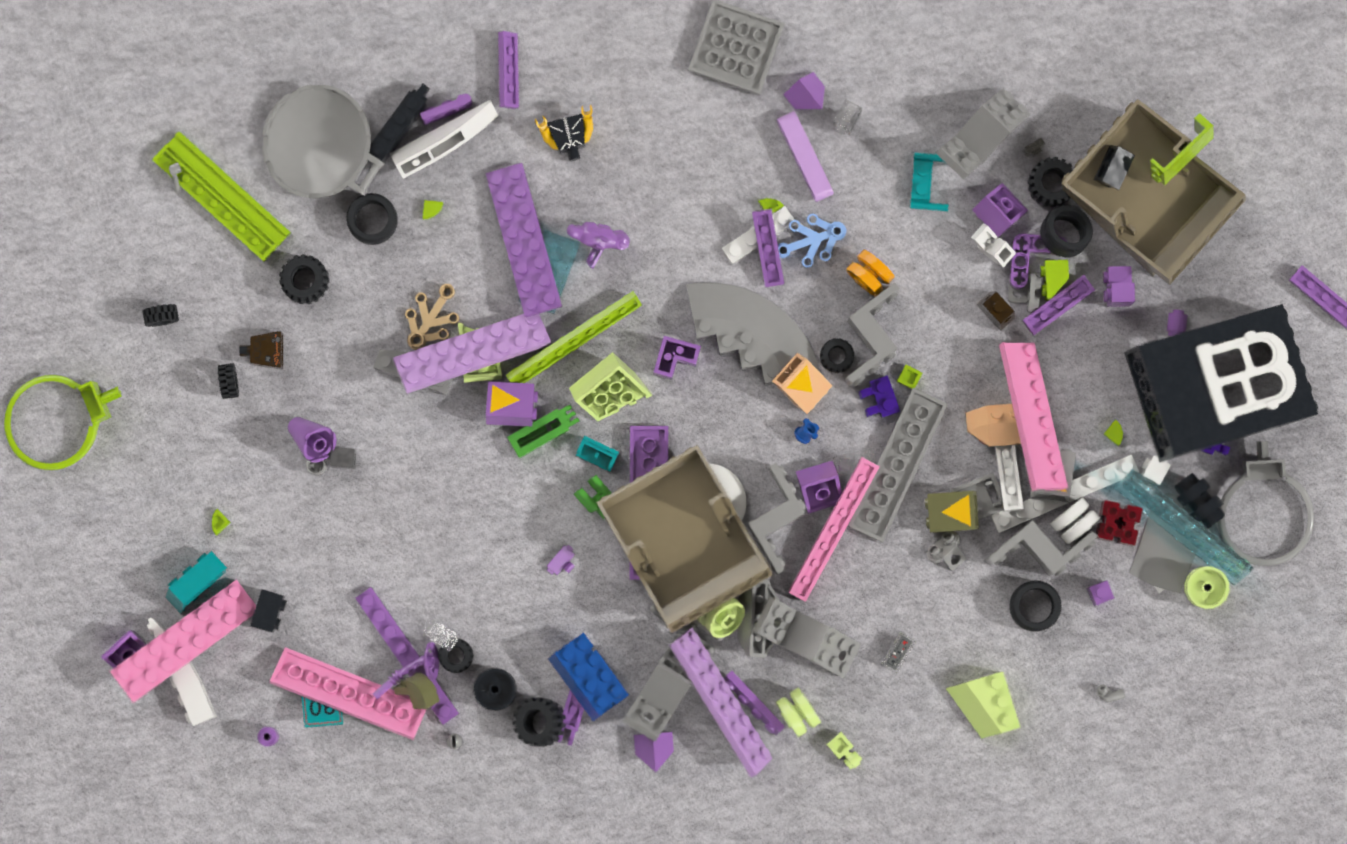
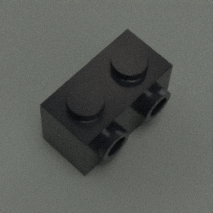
[250,589,287,633]

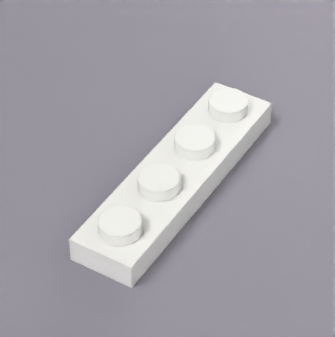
[722,206,796,265]
[995,445,1024,512]

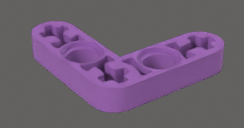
[1010,234,1067,290]

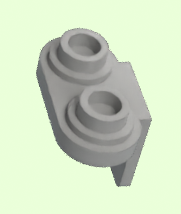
[1008,273,1041,312]
[927,531,966,571]

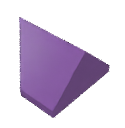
[783,72,825,110]
[634,732,674,772]

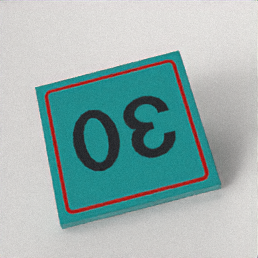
[302,696,343,728]

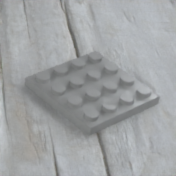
[688,0,785,95]

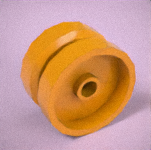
[846,249,895,297]

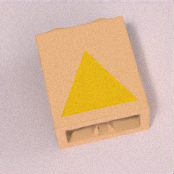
[772,353,832,414]

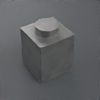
[327,447,357,469]

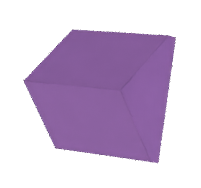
[101,630,147,668]

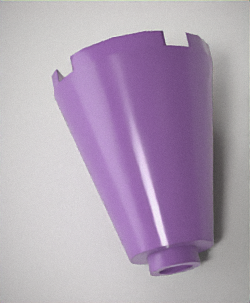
[288,417,337,463]

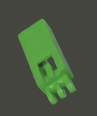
[508,405,580,459]

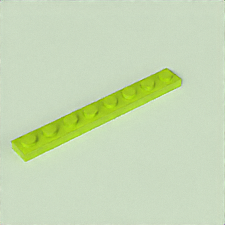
[506,291,642,383]

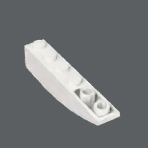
[390,100,498,179]
[147,618,217,726]

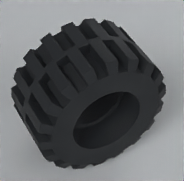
[1027,157,1073,208]
[279,254,330,305]
[513,697,566,747]

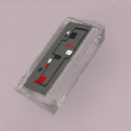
[880,631,916,674]

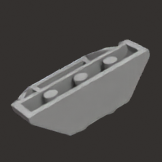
[737,580,779,658]

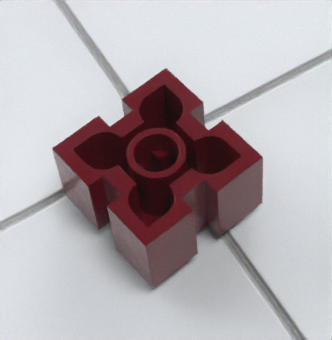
[1096,500,1143,547]

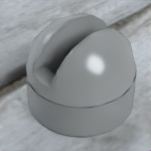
[447,734,462,749]

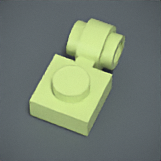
[826,732,862,770]

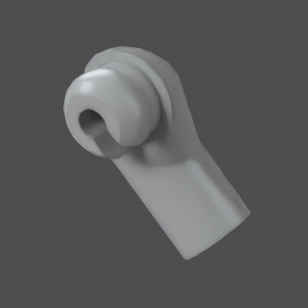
[1096,684,1125,702]

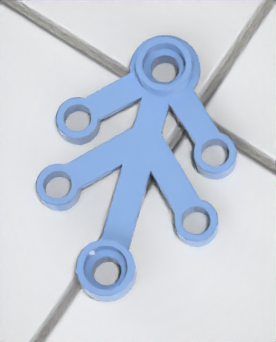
[778,214,846,268]

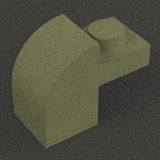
[393,673,440,709]

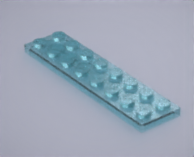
[1114,469,1254,586]

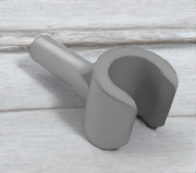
[169,163,182,191]

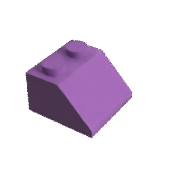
[972,183,1028,237]
[796,461,842,514]

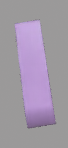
[777,111,834,202]

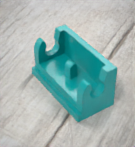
[576,435,619,472]

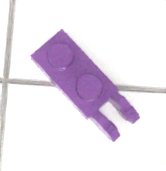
[420,93,473,125]
[558,690,584,746]

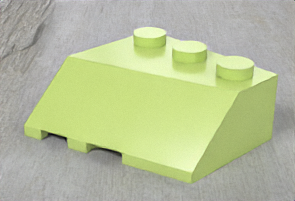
[569,352,652,421]
[946,672,1021,739]

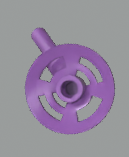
[373,642,439,699]

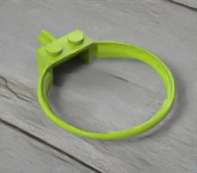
[4,375,122,470]

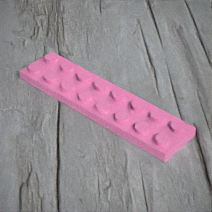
[110,579,256,703]
[270,647,427,740]

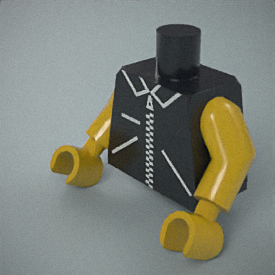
[535,105,593,161]

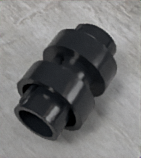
[1174,473,1225,529]

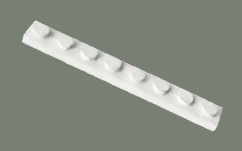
[991,455,1139,533]

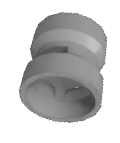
[306,460,327,476]

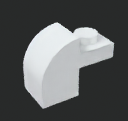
[971,223,1016,267]

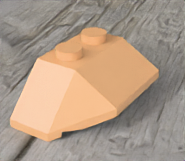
[965,404,1021,447]

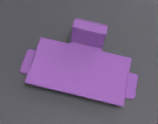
[547,545,575,575]

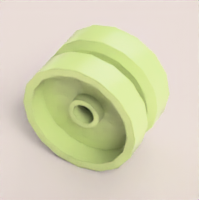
[1184,566,1229,609]
[697,598,745,638]
[776,687,821,737]

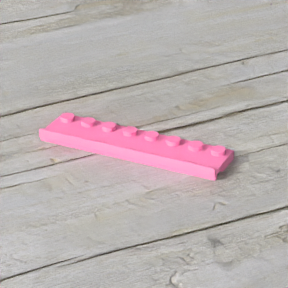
[999,342,1068,491]

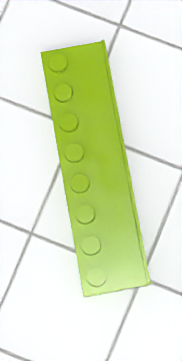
[152,131,291,262]

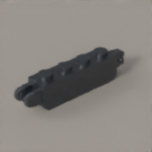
[365,84,430,172]

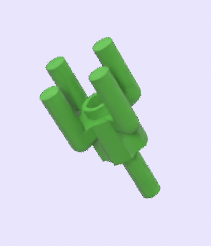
[573,475,612,519]

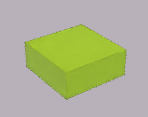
[897,364,923,389]

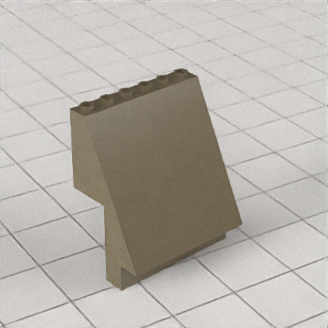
[1061,99,1246,285]
[596,445,773,633]

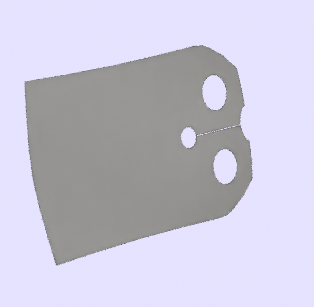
[1129,493,1208,593]

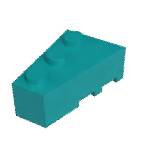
[165,551,227,614]

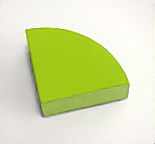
[758,198,784,214]
[422,200,444,220]
[1103,419,1123,446]
[211,508,231,536]

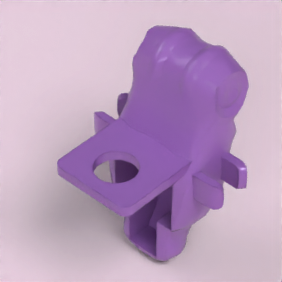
[567,221,630,269]

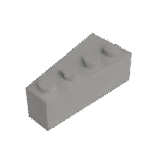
[373,349,453,396]

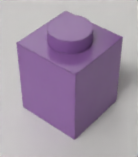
[1086,580,1114,606]

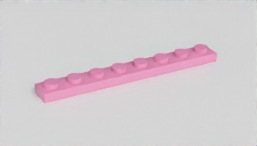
[788,457,880,602]

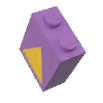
[485,382,538,427]

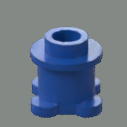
[794,418,819,444]

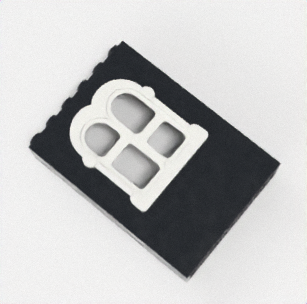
[1124,304,1318,463]

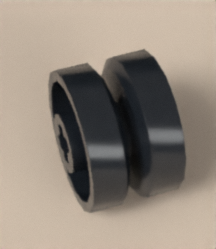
[473,668,517,711]

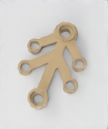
[405,284,459,350]

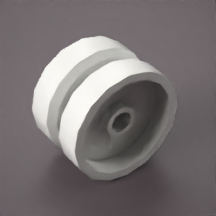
[1050,497,1100,545]

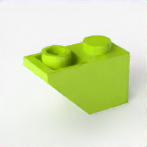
[1040,259,1069,301]

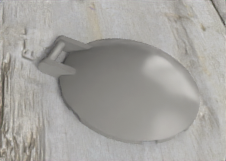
[262,85,385,199]

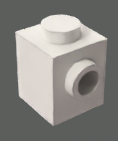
[1140,456,1171,486]

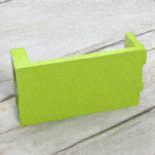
[1150,113,1214,186]

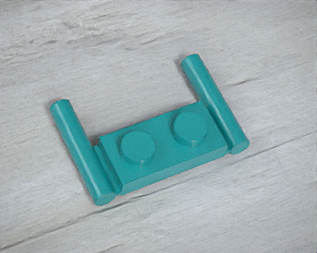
[910,152,949,212]

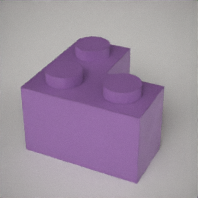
[1103,266,1135,307]
[653,336,701,380]

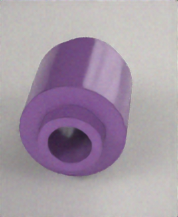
[1167,309,1188,336]
[257,727,279,746]

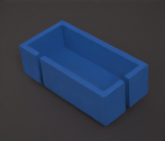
[548,632,629,721]

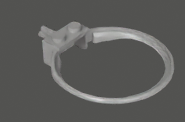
[1218,441,1314,566]

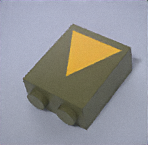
[925,491,979,532]

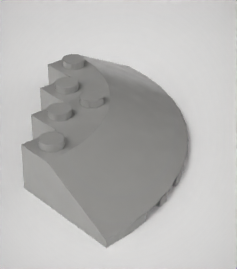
[686,283,820,386]

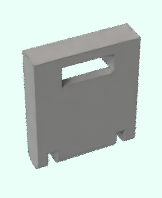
[950,473,1004,520]

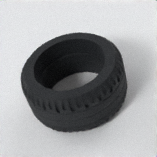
[346,193,398,245]
[1040,205,1093,258]
[1009,580,1062,632]

